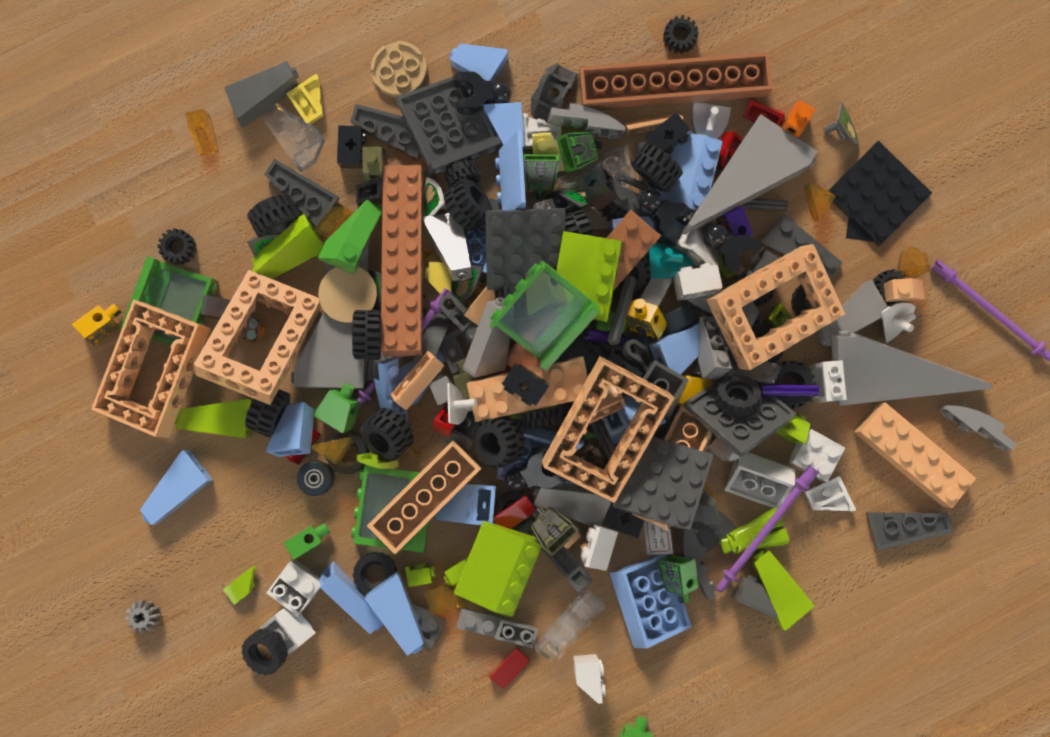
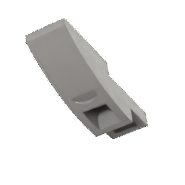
[547,103,625,140]
[938,405,1017,451]
[456,607,538,648]

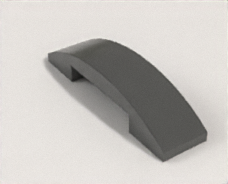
[409,312,453,372]
[527,529,593,593]

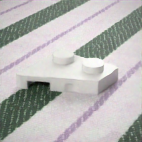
[522,113,561,149]
[803,476,856,511]

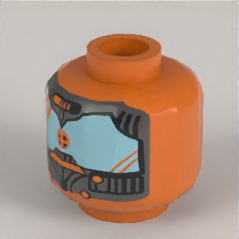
[238,317,265,343]

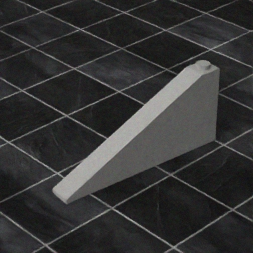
[682,114,818,235]
[291,239,371,389]
[831,330,992,406]

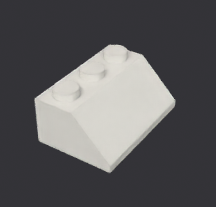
[724,452,795,509]

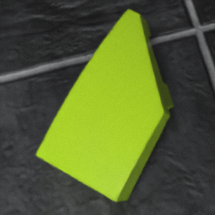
[356,452,399,469]
[223,565,256,605]

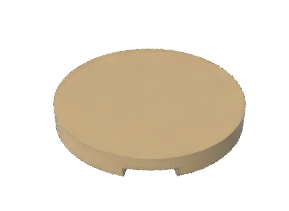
[371,41,427,98]
[318,267,378,323]

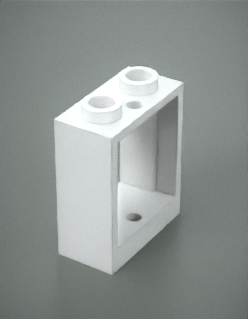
[809,360,847,403]

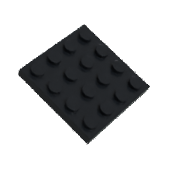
[825,140,932,246]

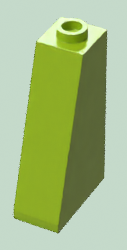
[252,214,324,279]
[175,399,252,438]
[750,549,815,631]

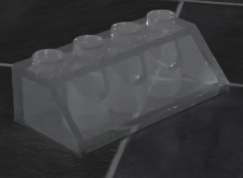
[535,586,605,663]

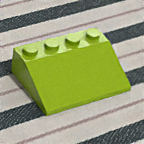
[553,231,623,322]
[454,520,542,617]

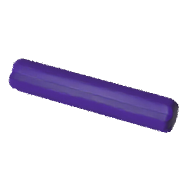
[585,329,636,349]
[760,385,820,396]

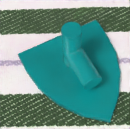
[649,243,693,279]

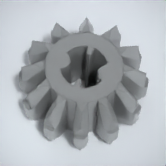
[125,599,161,634]

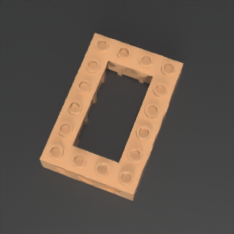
[706,244,845,370]
[194,270,320,405]
[91,300,211,438]
[542,356,674,503]

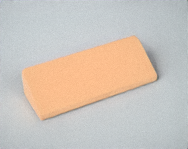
[623,112,683,136]
[464,286,496,325]
[390,351,444,410]

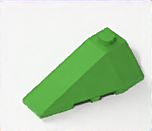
[318,200,383,274]

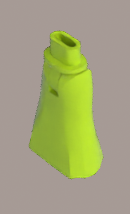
[719,507,790,555]

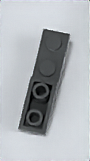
[681,523,716,600]

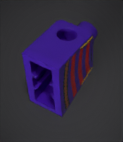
[716,206,753,251]

